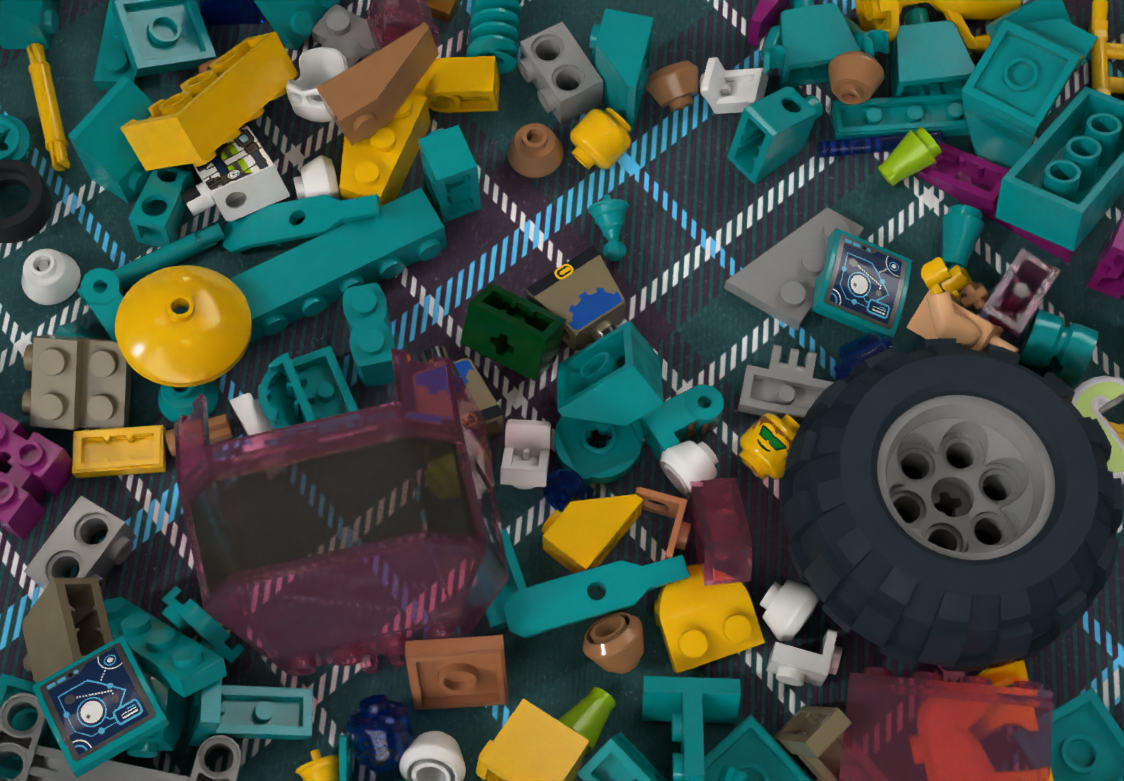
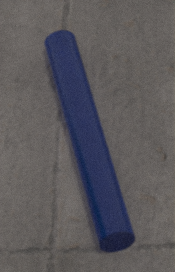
[817,130,943,158]

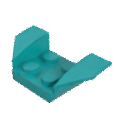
[961,18,1098,170]

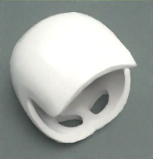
[286,47,349,122]

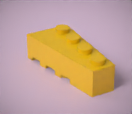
[120,31,299,171]

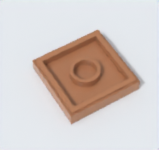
[405,635,509,710]

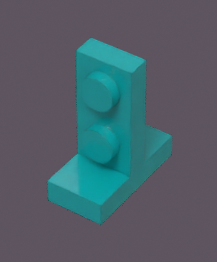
[642,676,741,781]
[187,678,313,746]

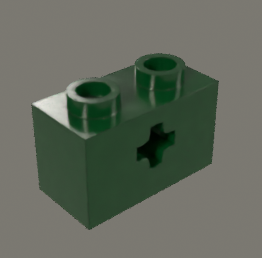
[460,283,567,381]

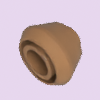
[828,51,884,105]
[645,60,698,112]
[507,123,564,178]
[582,612,644,674]

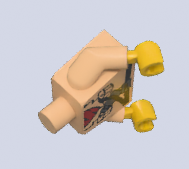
[906,257,1019,353]

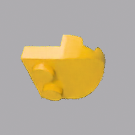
[654,564,765,674]

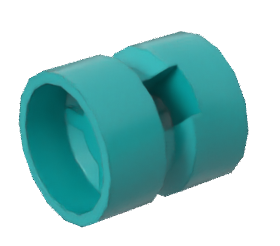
[1018,309,1099,384]

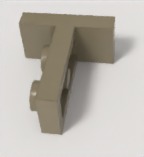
[773,705,889,781]

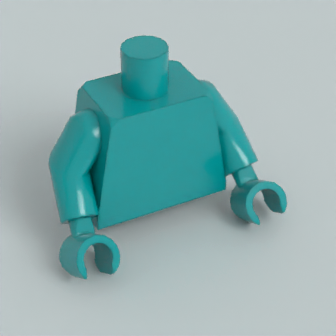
[760,0,890,89]

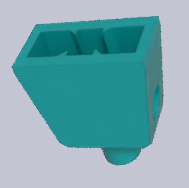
[890,8,975,97]
[727,86,823,185]

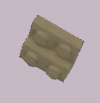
[22,334,132,430]

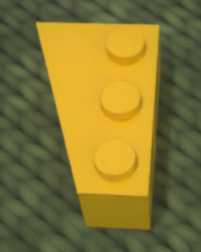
[339,92,431,207]

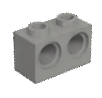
[517,21,603,124]
[24,496,137,593]

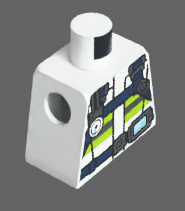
[181,125,290,222]

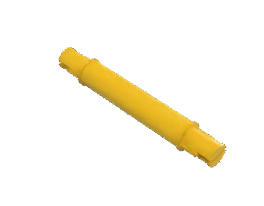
[26,43,70,171]

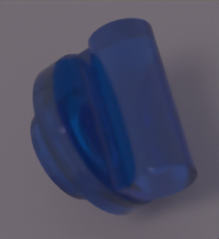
[543,466,595,512]

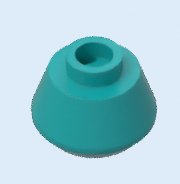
[158,380,218,425]

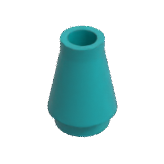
[942,205,985,270]

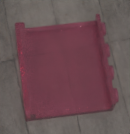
[839,667,1055,781]

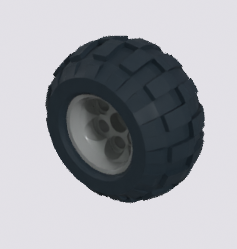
[780,338,1123,672]

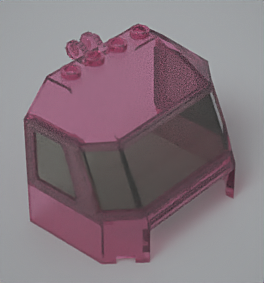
[174,348,509,676]

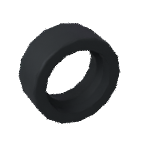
[0,160,52,243]

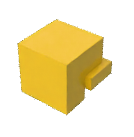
[475,698,590,781]

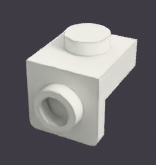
[699,57,768,114]
[500,419,551,489]
[766,629,842,686]

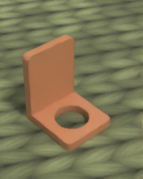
[635,487,691,559]

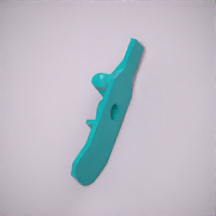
[223,194,380,255]
[503,555,690,639]

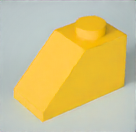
[541,494,643,573]

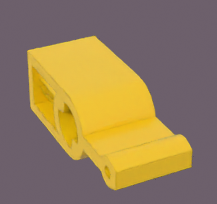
[412,56,500,113]

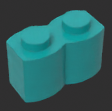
[342,282,399,388]

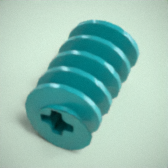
[466,0,522,74]

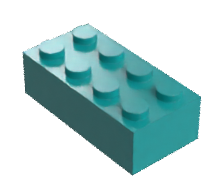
[995,86,1124,252]

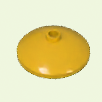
[115,265,252,387]

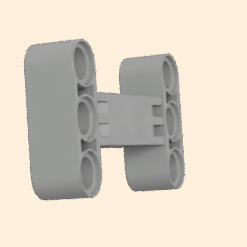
[0,693,241,781]

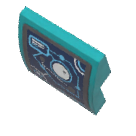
[812,228,912,343]
[32,635,170,778]

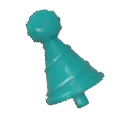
[587,195,629,261]

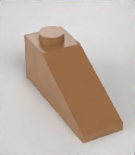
[317,23,439,145]

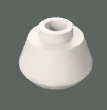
[293,155,341,200]
[21,249,81,305]
[660,440,718,499]
[760,580,820,641]
[399,731,466,781]

